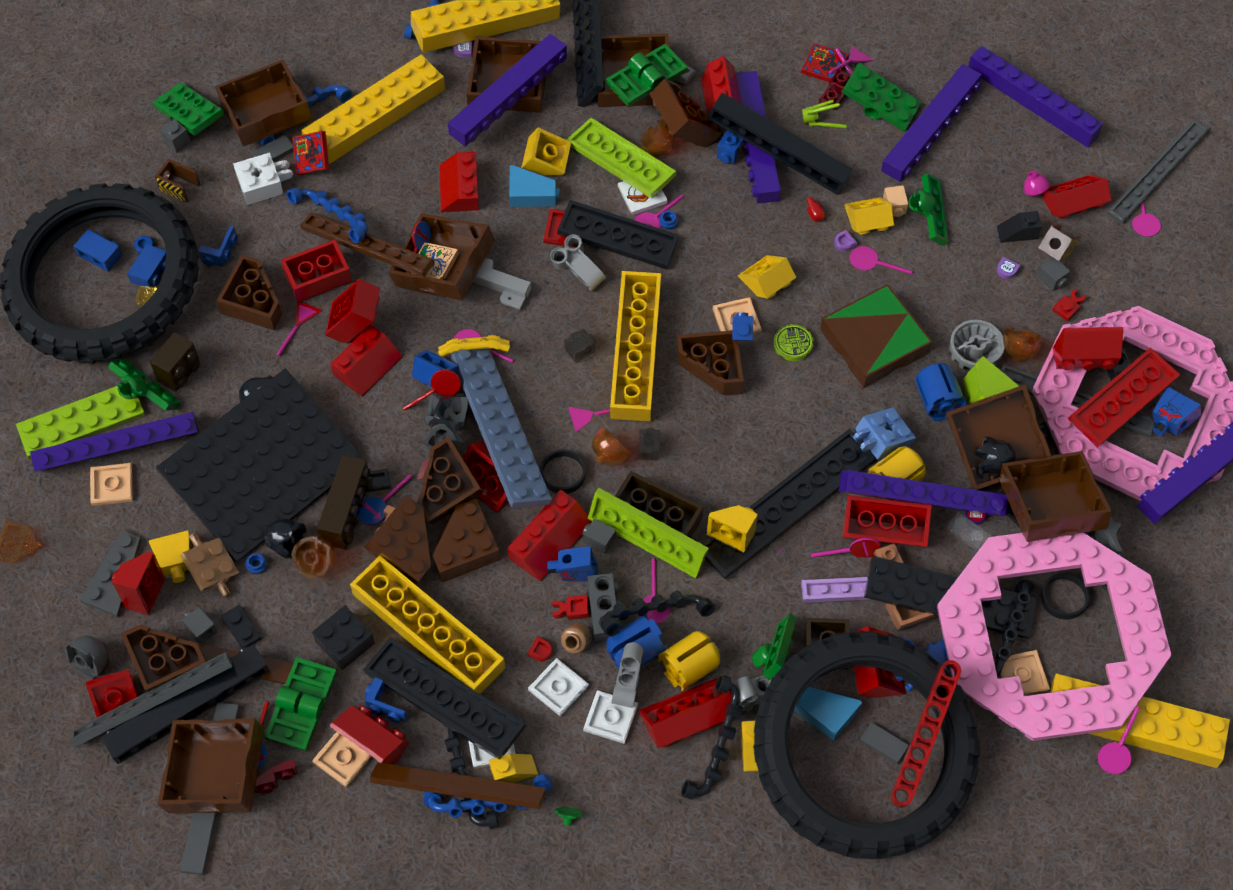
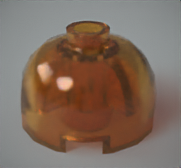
[638,119,674,157]
[1003,327,1044,362]
[592,426,632,466]
[292,536,335,578]

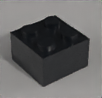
[312,605,375,670]

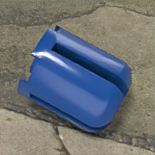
[915,363,967,421]
[606,614,668,669]

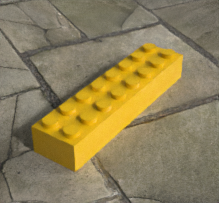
[411,0,561,53]
[301,54,445,164]
[610,271,661,422]
[350,555,505,694]
[1049,673,1230,768]

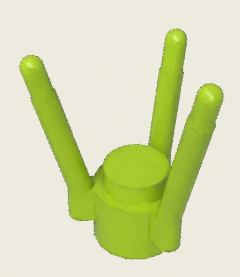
[802,100,847,128]

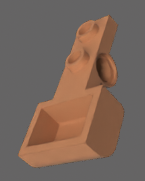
[874,544,937,630]

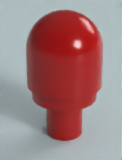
[806,197,825,222]

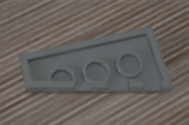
[80,530,141,618]

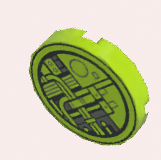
[774,324,813,361]

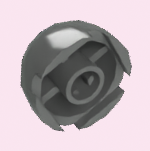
[65,635,109,679]

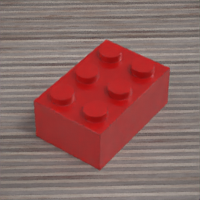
[281,240,352,302]
[325,279,380,344]

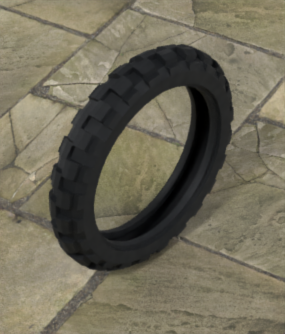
[0,183,199,363]
[753,631,980,860]

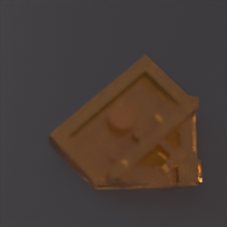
[0,520,41,564]

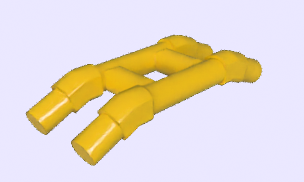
[438,335,510,357]

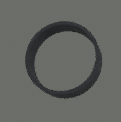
[540,449,586,494]
[1041,573,1090,620]

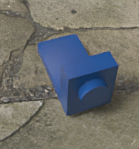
[717,131,743,165]
[198,226,238,267]
[730,313,753,341]
[364,678,408,723]

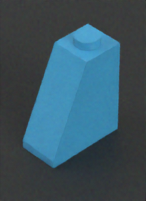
[509,165,560,207]
[794,687,862,741]

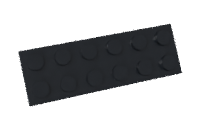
[557,200,679,270]

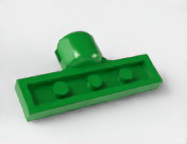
[908,173,949,246]
[108,359,181,411]
[752,613,797,680]

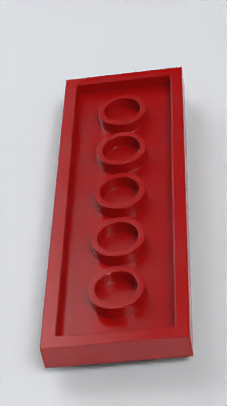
[1068,347,1180,448]

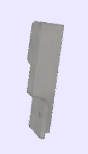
[472,258,532,310]

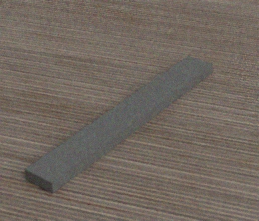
[1107,119,1209,224]
[1001,364,1155,438]
[70,652,232,747]
[180,703,240,875]

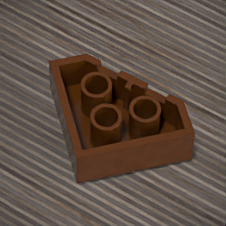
[650,79,722,148]
[217,254,282,330]
[676,330,744,395]
[417,437,484,525]
[364,495,431,584]
[433,499,500,583]
[121,624,207,692]

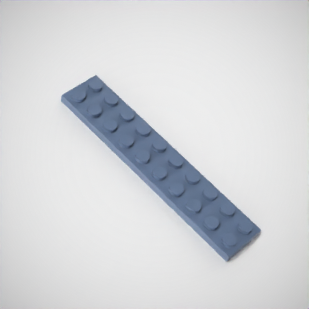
[450,348,552,508]

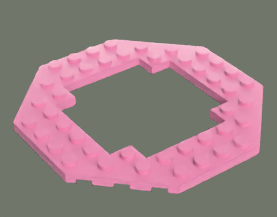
[1031,306,1233,501]
[937,533,1171,741]

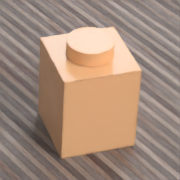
[883,186,908,217]

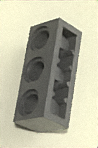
[587,573,623,642]

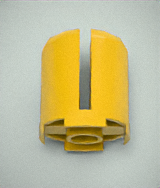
[868,446,926,501]
[658,631,720,691]

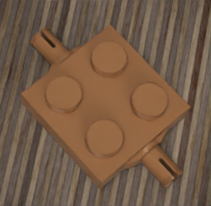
[181,532,239,598]

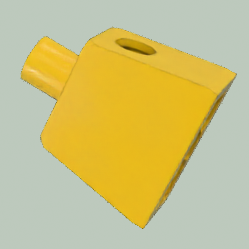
[149,530,192,583]

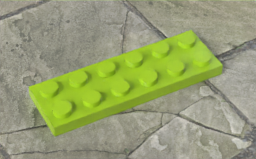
[566,118,676,199]
[16,386,145,459]
[588,488,709,578]

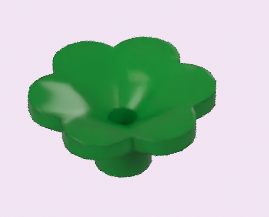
[555,806,583,826]

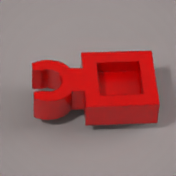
[1052,289,1086,322]
[552,595,589,620]

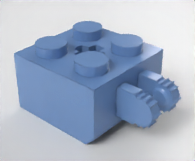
[853,407,916,461]

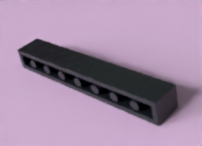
[707,93,853,195]
[100,644,270,764]

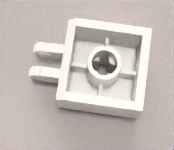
[233,153,293,205]

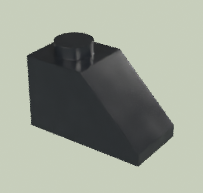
[997,211,1042,243]

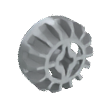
[949,320,1005,370]

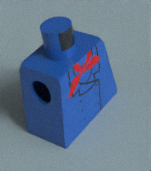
[1153,387,1201,437]
[547,546,598,582]

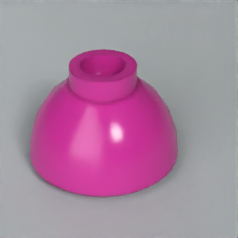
[1024,171,1050,196]

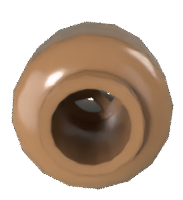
[561,623,592,654]

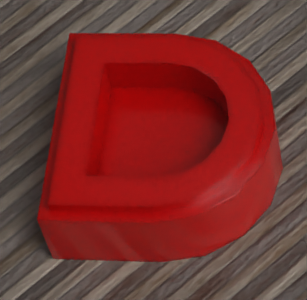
[527,636,553,662]

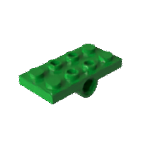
[606,44,688,107]
[841,63,921,131]
[152,82,224,136]
[264,657,337,752]

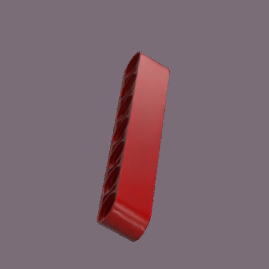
[890,660,961,808]

